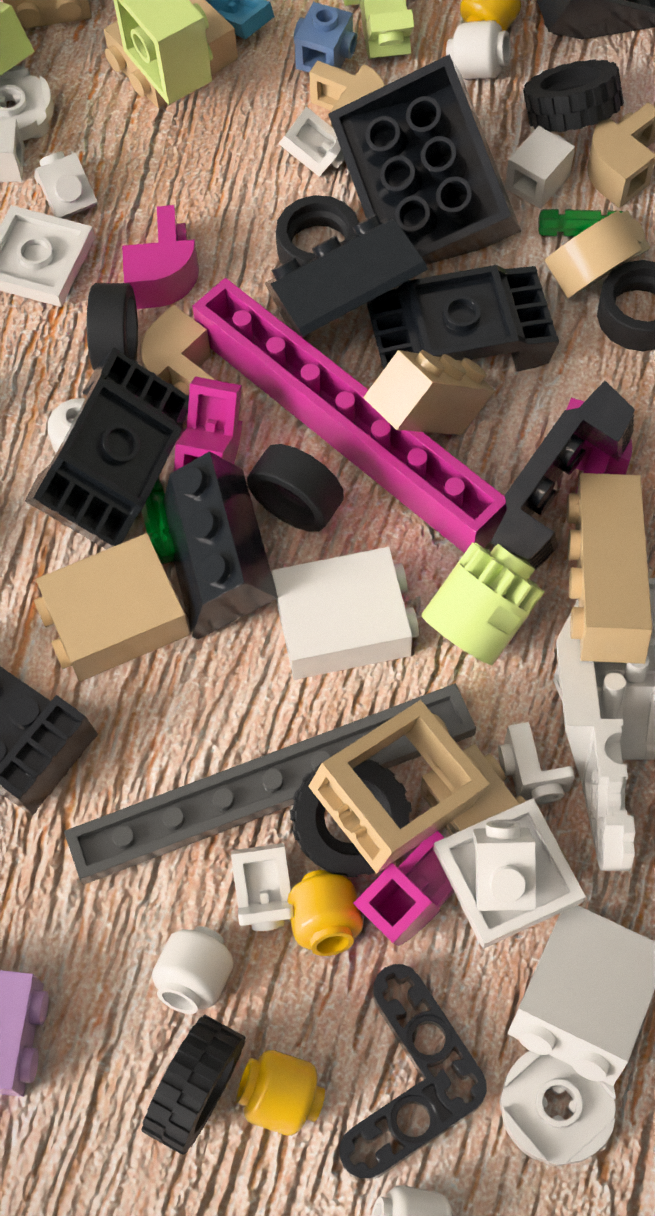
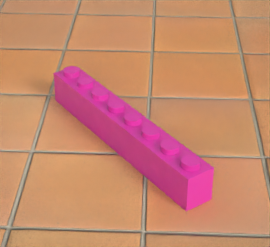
[192,278,507,553]

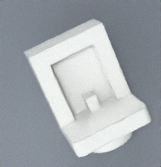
[279,106,345,177]
[34,151,98,219]
[498,722,575,804]
[473,820,536,911]
[231,843,294,931]

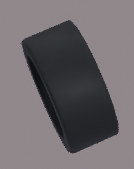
[276,195,359,264]
[597,260,655,351]
[87,283,138,371]
[247,444,344,532]

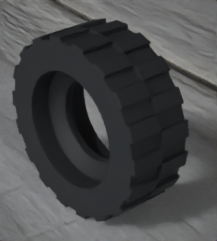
[523,59,624,132]
[290,759,412,877]
[141,1015,246,1155]

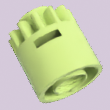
[421,542,545,665]

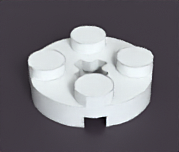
[0,66,54,141]
[499,1051,616,1167]

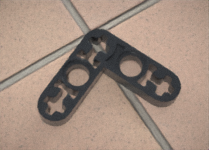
[340,964,487,1181]

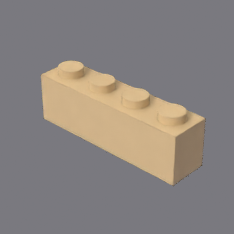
[566,473,652,664]

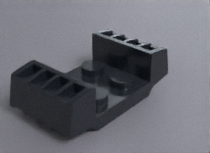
[367,265,559,372]
[25,347,189,550]
[491,381,635,570]
[0,666,98,816]

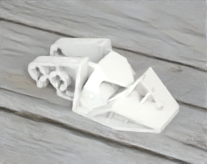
[553,578,655,871]

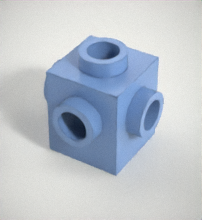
[294,2,357,72]

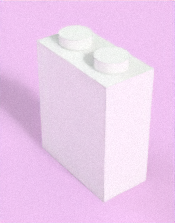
[272,547,419,680]
[507,905,655,1086]

